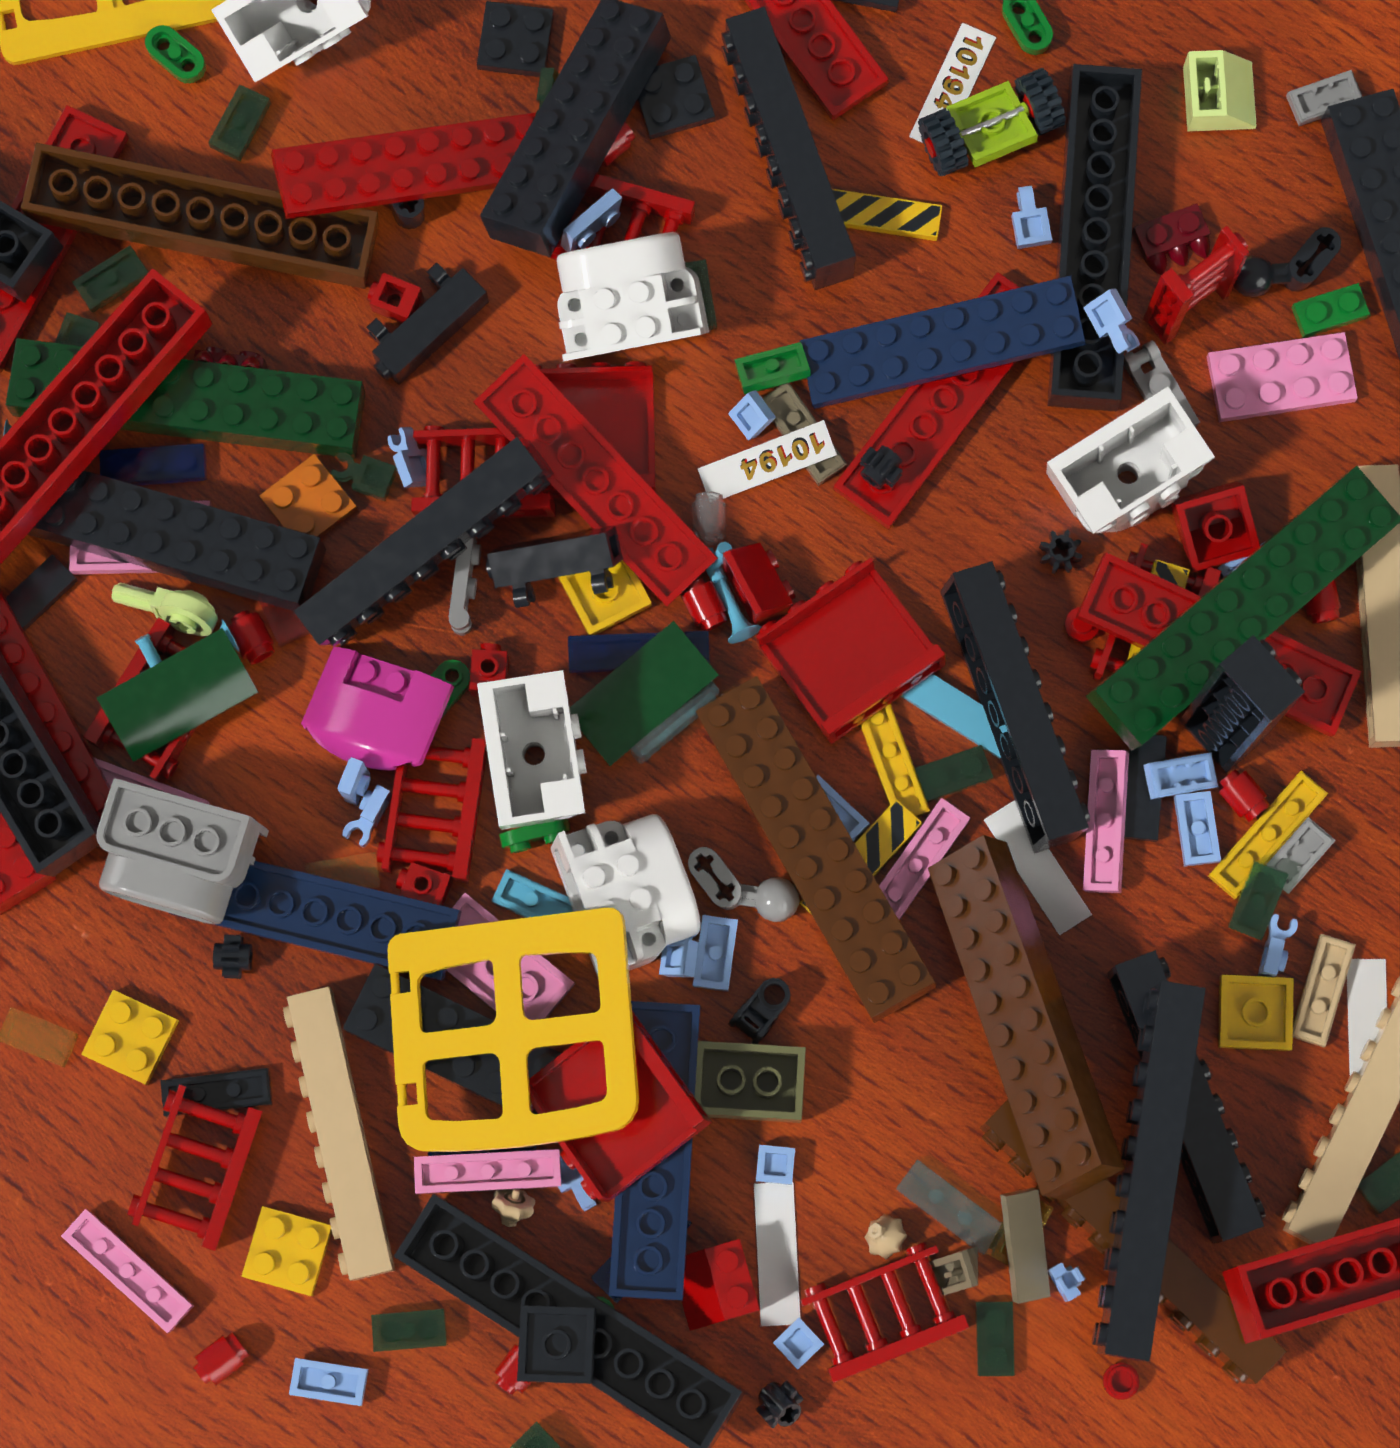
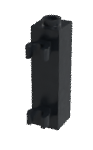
[366,262,489,385]
[486,526,623,608]

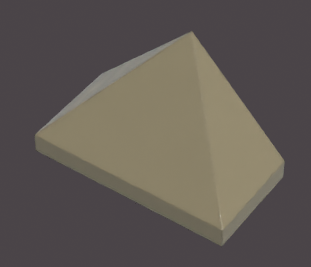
[930,1247,978,1296]

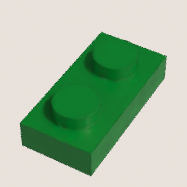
[1291,283,1370,338]
[734,342,811,395]

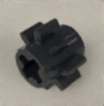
[859,445,903,489]
[1039,530,1082,574]
[213,935,253,979]
[756,1381,804,1428]

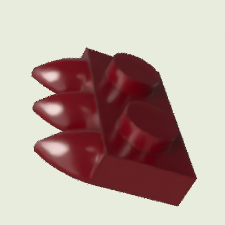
[1132,203,1211,275]
[194,347,268,369]

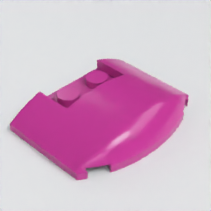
[301,646,454,770]

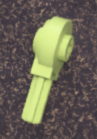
[111,582,218,636]

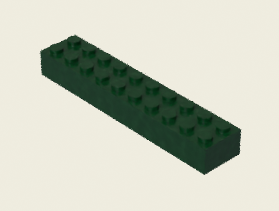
[5,338,365,459]
[1086,466,1400,751]

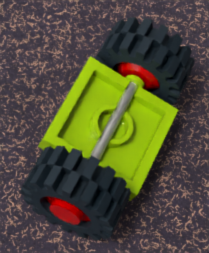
[918,68,1066,176]

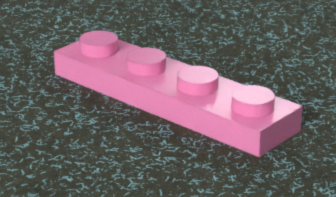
[1083,750,1129,893]
[879,798,970,920]
[414,1149,562,1194]
[61,1209,194,1333]

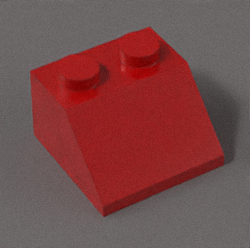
[1170,481,1260,572]
[723,542,796,627]
[681,1239,760,1331]

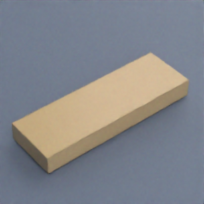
[1293,934,1356,1048]

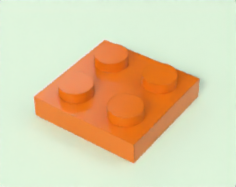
[259,454,358,538]

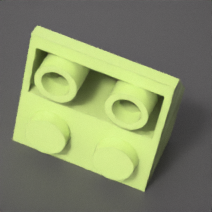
[1183,50,1257,131]

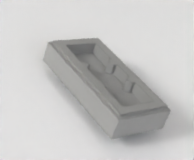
[1286,70,1363,126]
[1261,817,1336,894]

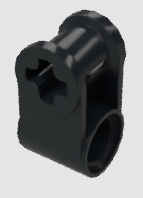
[728,978,791,1044]

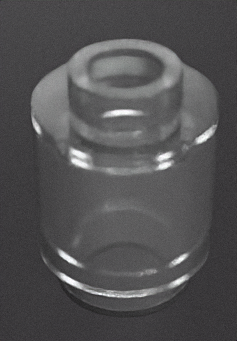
[691,492,726,546]

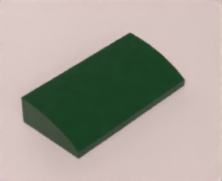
[570,621,719,766]
[97,628,259,762]

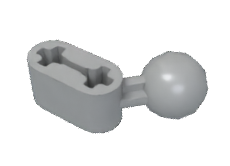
[688,847,799,922]

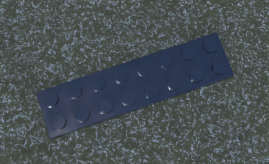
[800,276,1086,409]
[169,861,462,981]
[609,1001,700,1301]

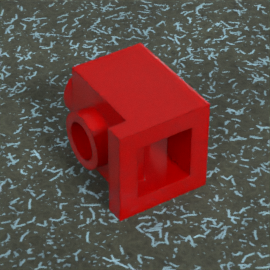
[367,273,424,323]
[469,643,509,696]
[396,862,454,906]

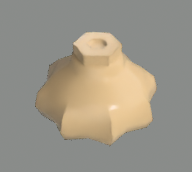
[492,1189,535,1227]
[864,1214,907,1260]

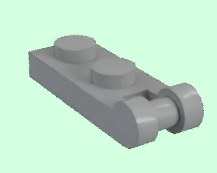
[1123,340,1200,427]
[448,537,482,636]

